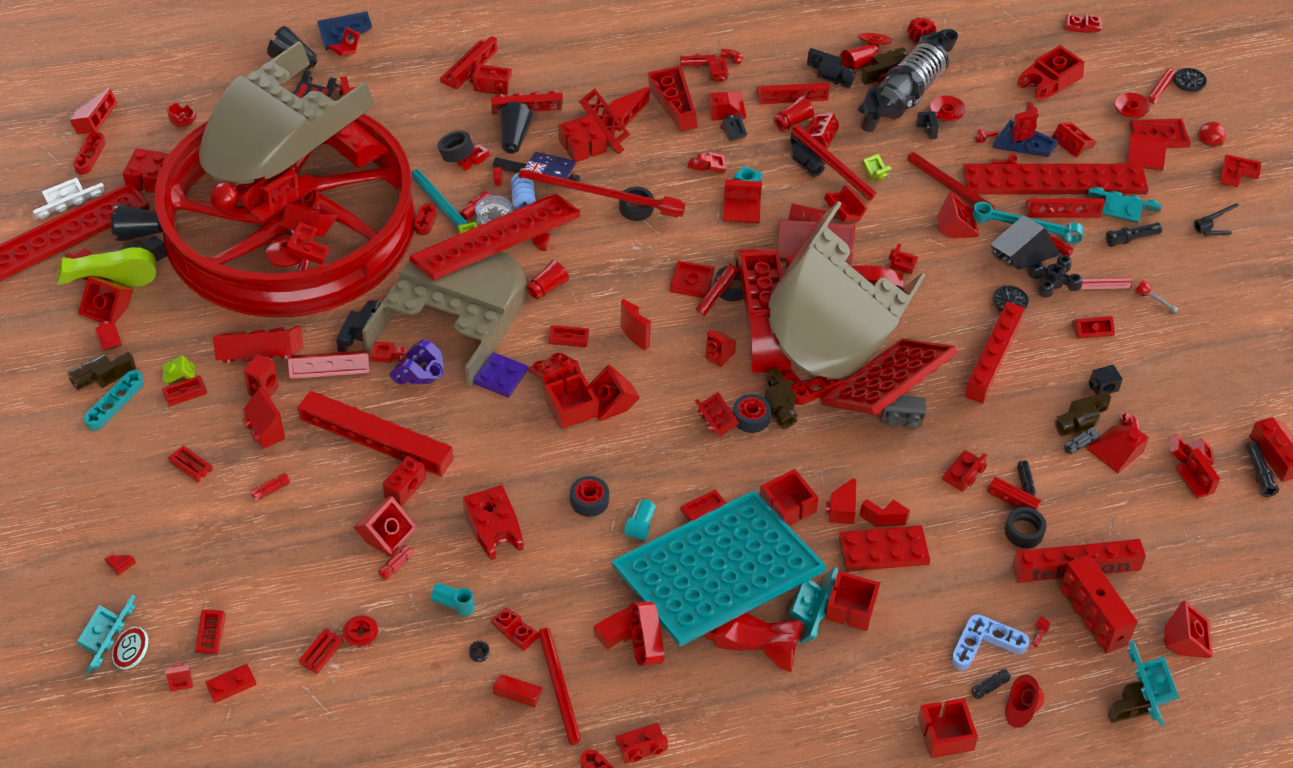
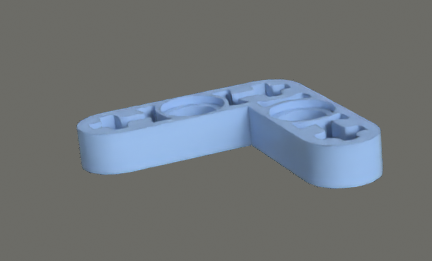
[951,615,1029,670]

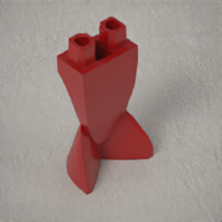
[704,613,803,672]

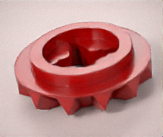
[343,615,378,648]

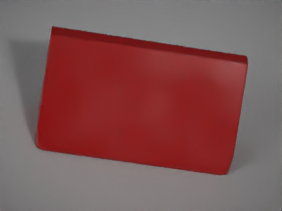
[1072,316,1115,338]
[493,674,543,707]

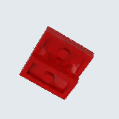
[1127,133,1167,171]
[620,299,651,351]

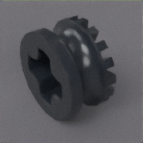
[469,640,489,662]

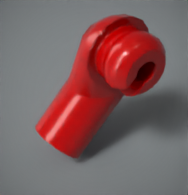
[721,49,743,64]
[1119,412,1141,431]

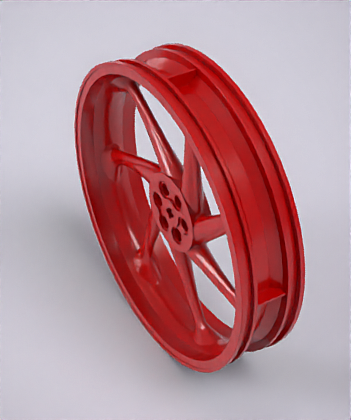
[154,98,415,318]

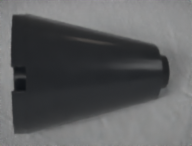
[267,26,317,69]
[498,102,534,154]
[111,204,163,242]

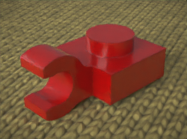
[693,152,727,174]
[371,342,407,363]

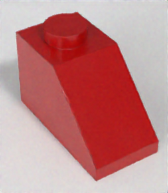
[825,478,856,524]

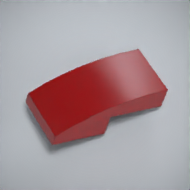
[1065,13,1102,33]
[491,607,539,651]

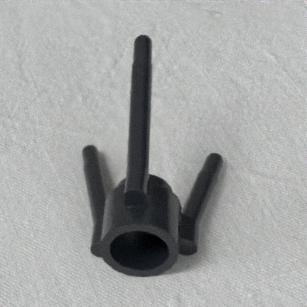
[1194,203,1239,236]

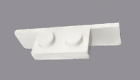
[32,178,104,220]

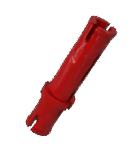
[696,263,740,316]

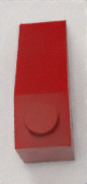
[602,87,650,132]
[70,88,117,135]

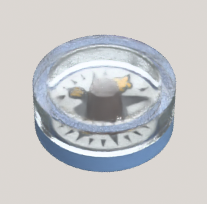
[475,195,513,226]

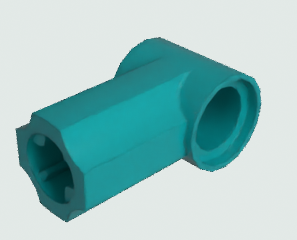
[624,499,656,541]
[431,583,475,616]

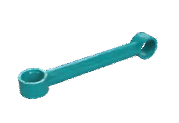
[972,202,1084,244]

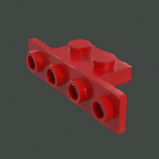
[251,169,319,223]

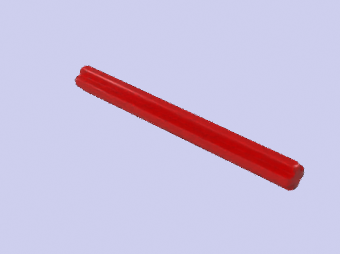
[791,125,877,200]
[907,152,996,214]
[539,627,581,745]

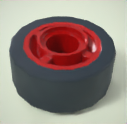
[733,394,771,433]
[570,476,609,517]

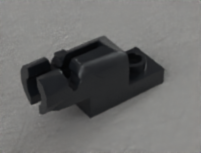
[807,48,856,89]
[790,128,826,177]
[336,300,381,352]

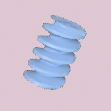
[511,174,536,210]

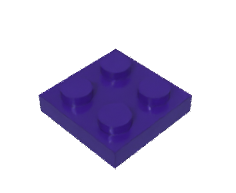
[474,352,528,398]

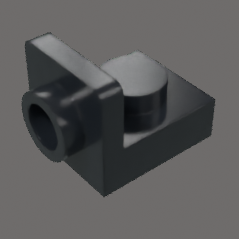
[916,111,939,139]
[720,115,748,141]

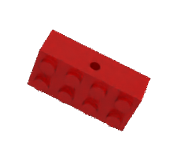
[1060,554,1138,654]

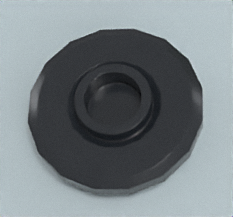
[1174,68,1207,92]
[993,286,1029,311]

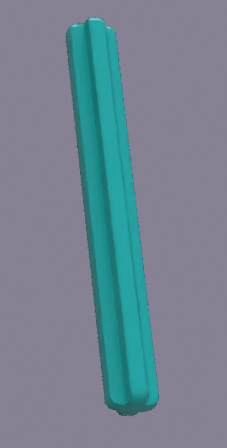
[411,169,467,228]

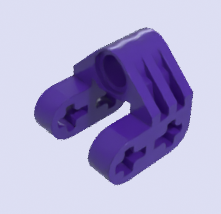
[390,339,444,385]

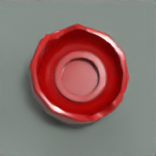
[167,103,196,127]
[1198,122,1226,147]
[210,182,239,211]

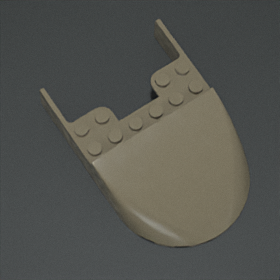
[199,41,374,184]
[768,201,926,379]
[362,251,528,388]

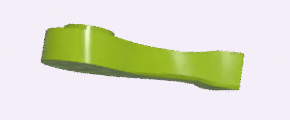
[57,247,156,287]

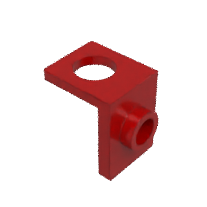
[328,27,360,56]

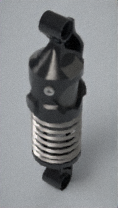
[858,29,958,132]

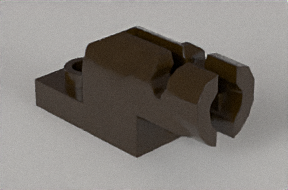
[862,47,908,85]
[67,352,136,390]
[764,367,798,429]
[1055,392,1111,437]
[1108,681,1151,723]

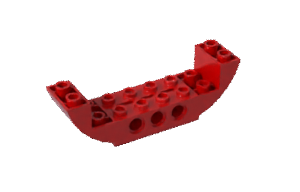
[734,248,791,373]

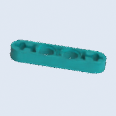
[84,370,144,431]

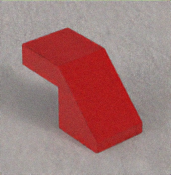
[1169,434,1214,465]
[859,499,910,527]

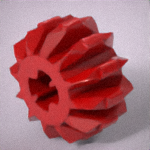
[907,17,937,43]

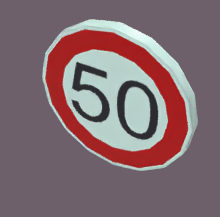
[112,627,149,670]

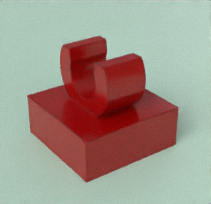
[166,662,193,692]

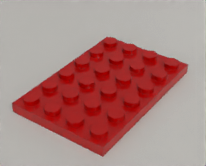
[820,338,958,415]

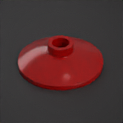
[859,33,893,49]
[1115,92,1150,118]
[930,95,966,121]
[266,237,304,267]

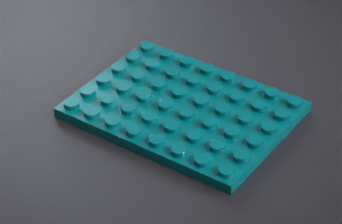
[611,490,826,647]

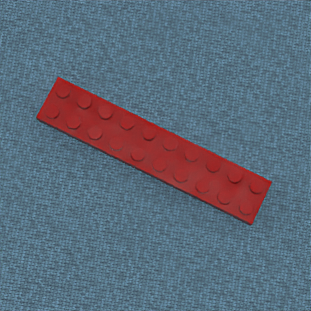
[962,164,1149,194]
[0,182,150,281]
[409,193,580,281]

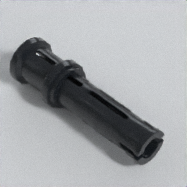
[1106,222,1162,247]
[1246,440,1279,497]

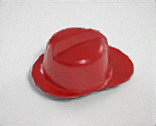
[1005,674,1044,728]

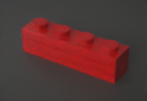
[988,476,1041,510]

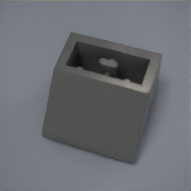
[881,395,926,429]

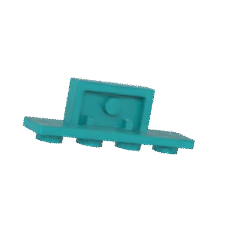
[1087,187,1162,223]
[788,567,838,644]
[76,595,136,674]
[1127,640,1180,726]

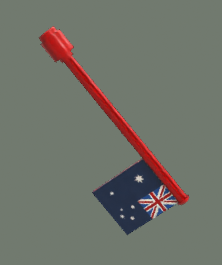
[518,152,686,218]

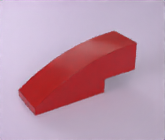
[594,608,632,650]

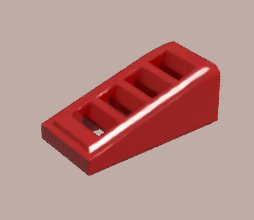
[195,609,226,654]

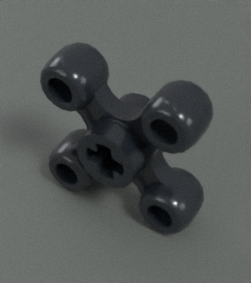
[1028,255,1083,298]

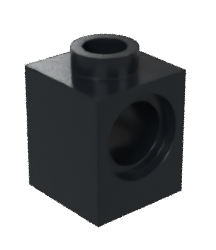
[1089,364,1123,395]

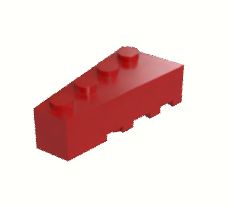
[647,65,698,131]
[213,325,304,363]

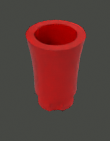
[840,44,879,71]
[773,96,814,131]
[526,260,569,300]

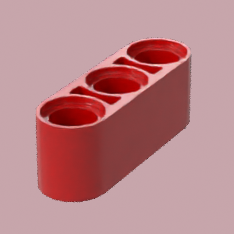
[628,602,665,666]

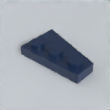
[317,11,372,51]
[993,120,1058,157]

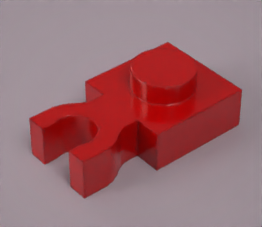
[457,144,491,171]

